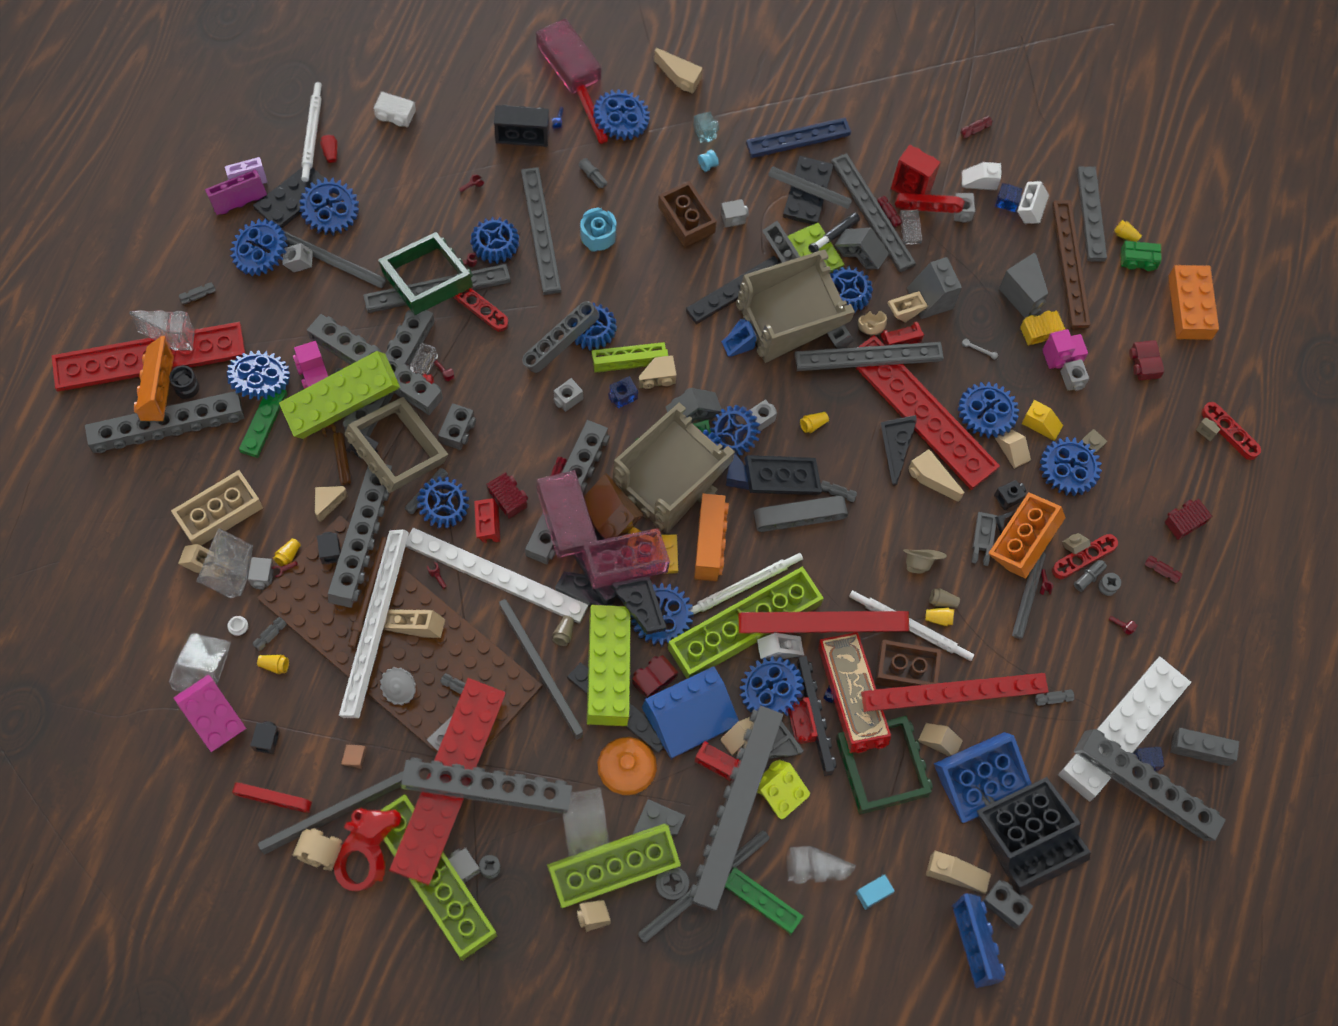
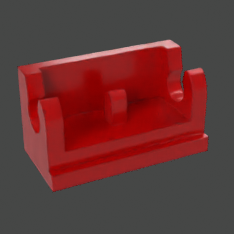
[880,322,924,346]
[474,498,501,543]
[788,697,818,744]
[695,741,739,781]

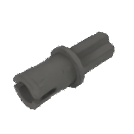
[579,158,607,189]
[1073,560,1107,592]

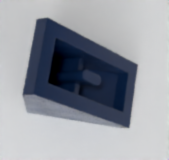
[726,453,749,490]

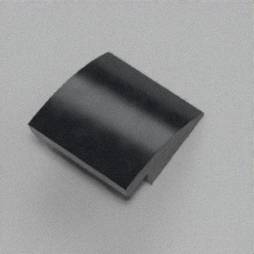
[977,777,1091,895]

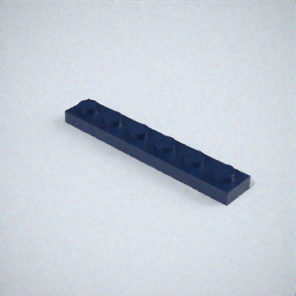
[746,118,851,158]

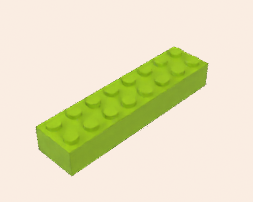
[668,566,824,679]
[380,795,497,961]

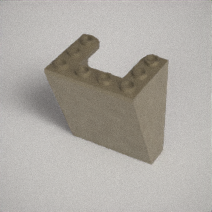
[736,249,854,363]
[613,402,735,534]

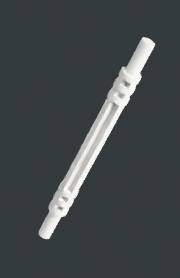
[301,82,322,182]
[689,553,803,614]
[849,590,975,661]

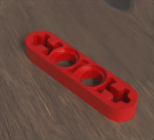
[895,193,964,213]
[453,288,508,332]
[1201,402,1261,460]
[1052,534,1118,579]
[232,783,312,813]

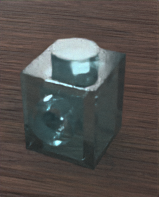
[693,112,719,143]

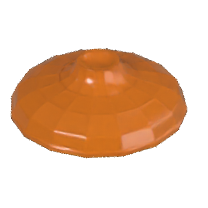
[597,737,657,795]

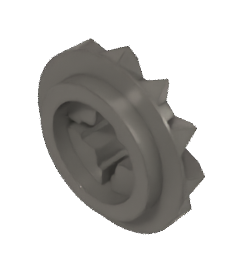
[656,867,689,900]

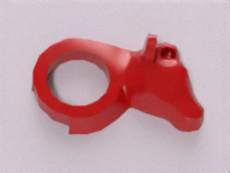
[334,808,401,891]

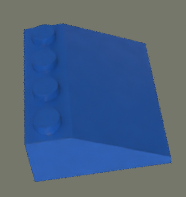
[641,666,739,759]
[934,732,1031,823]
[952,894,1005,988]

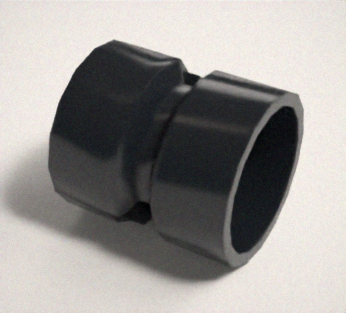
[169,365,199,399]

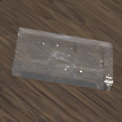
[900,210,922,244]

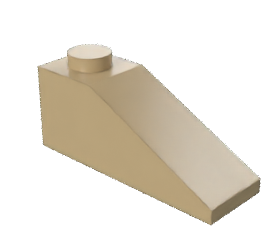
[654,48,703,93]
[908,449,964,501]
[383,610,445,638]
[926,851,991,894]

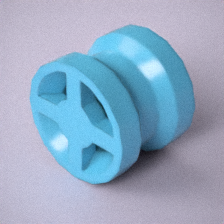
[698,150,719,172]

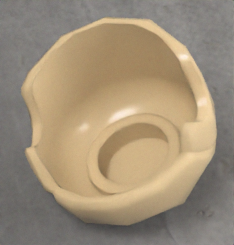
[858,311,887,336]

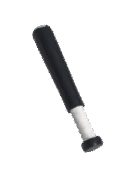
[808,213,860,253]

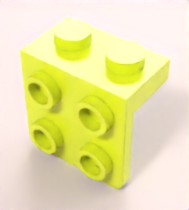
[757,759,810,819]

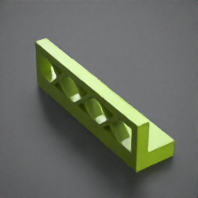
[592,342,668,373]

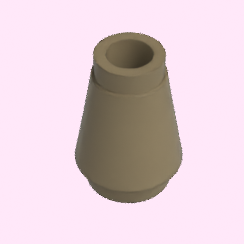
[929,588,960,609]
[552,615,574,646]

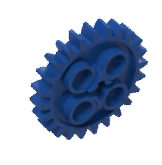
[593,89,650,140]
[300,178,359,235]
[230,219,288,276]
[227,350,290,400]
[958,382,1019,438]
[1040,437,1102,496]
[630,583,694,647]
[740,656,805,716]

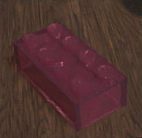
[536,18,601,94]
[536,470,597,558]
[582,528,670,589]

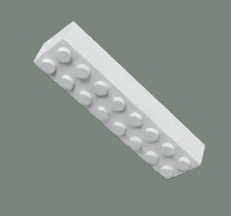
[1058,656,1191,802]

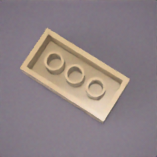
[171,470,263,546]

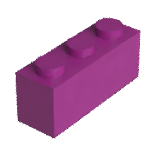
[205,169,267,215]

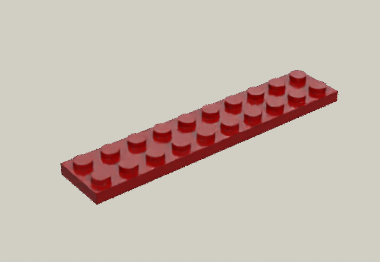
[51,322,246,392]
[855,335,1000,490]
[389,678,506,886]

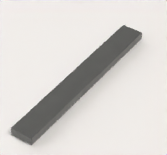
[831,153,916,273]
[521,167,561,295]
[363,264,511,313]
[795,342,944,371]
[499,599,583,740]
[258,771,404,855]

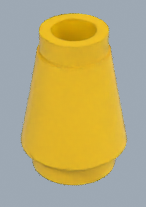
[1114,220,1142,242]
[800,412,829,433]
[273,538,301,566]
[925,607,954,627]
[257,655,289,674]

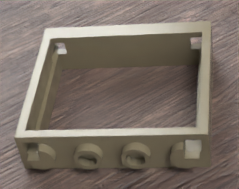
[345,397,448,493]

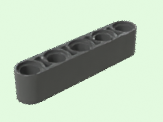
[522,301,599,373]
[753,496,848,532]

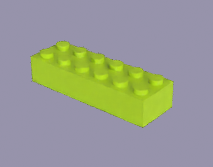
[279,351,401,439]
[587,605,630,726]
[547,823,681,908]

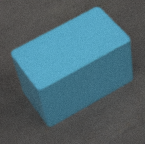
[856,875,895,910]

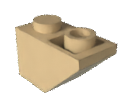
[639,355,676,389]
[577,900,610,932]

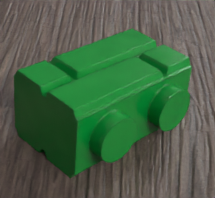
[1121,241,1161,271]

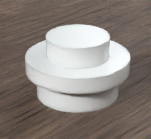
[228,616,248,636]

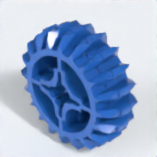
[470,217,519,264]
[830,266,873,313]
[572,302,617,350]
[710,405,761,456]
[417,477,469,528]

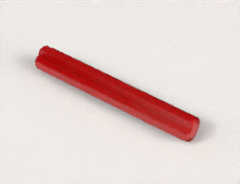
[577,85,608,144]

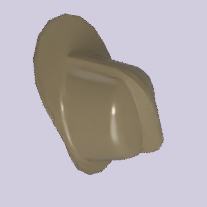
[903,549,947,574]

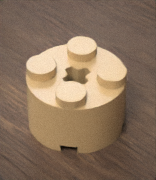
[292,828,342,871]

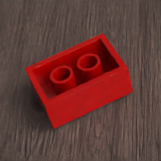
[891,145,940,203]

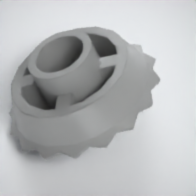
[380,667,416,706]

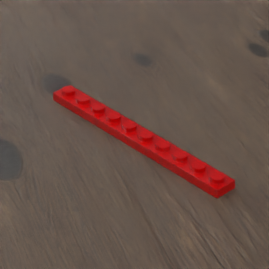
[861,673,1048,712]

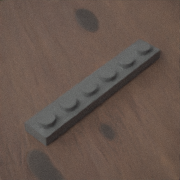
[1077,167,1107,261]

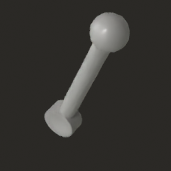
[962,339,998,359]

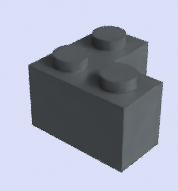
[835,228,889,269]
[666,388,722,423]

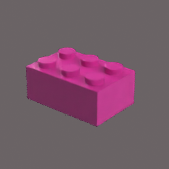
[174,674,246,752]

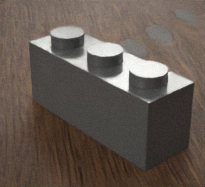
[1170,728,1239,766]

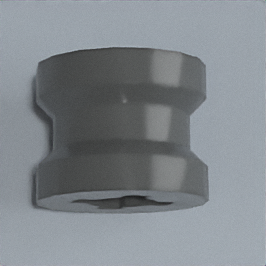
[1098,573,1121,596]
[479,855,501,879]

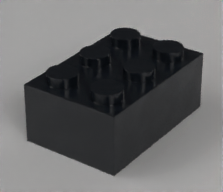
[494,105,550,147]

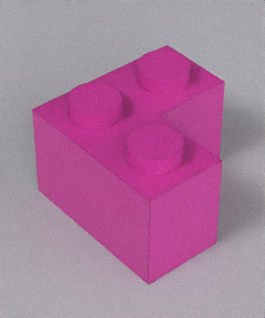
[1042,329,1088,369]
[293,341,328,389]

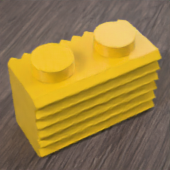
[1021,311,1066,345]

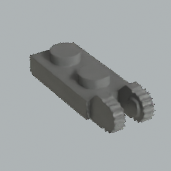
[971,512,997,566]

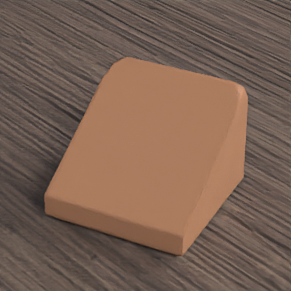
[341,745,367,769]

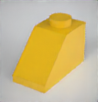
[1021,400,1063,441]

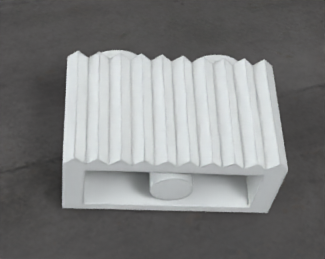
[374,92,416,127]
[1017,181,1049,224]

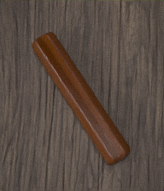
[333,432,351,486]

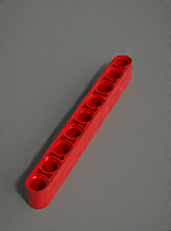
[738,611,910,633]

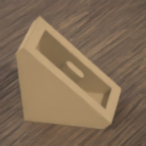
[888,291,927,322]
[995,429,1031,469]
[315,486,348,522]
[720,717,752,756]
[918,723,963,756]

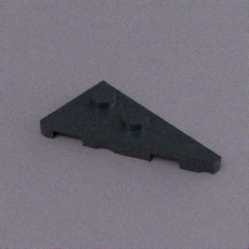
[880,415,917,486]

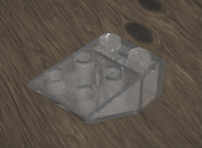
[129,310,195,350]
[197,528,253,598]
[169,633,231,692]
[562,788,609,857]
[786,846,855,883]

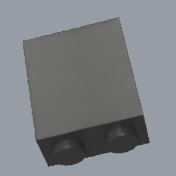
[999,253,1048,318]
[907,257,962,319]

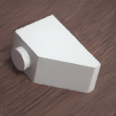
[962,162,1001,190]
[757,633,804,660]

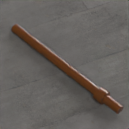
[348,537,387,648]

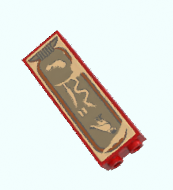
[818,632,891,753]

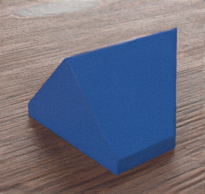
[722,318,757,357]

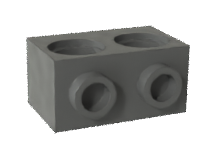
[438,403,476,450]
[982,880,1033,929]

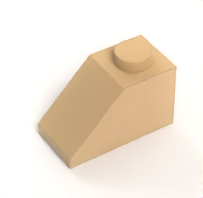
[178,544,229,579]

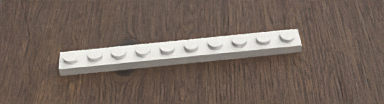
[405,528,588,624]
[339,530,409,718]

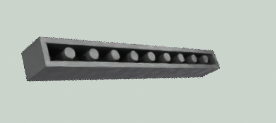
[689,706,783,911]

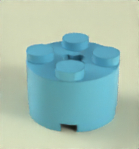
[580,208,616,251]

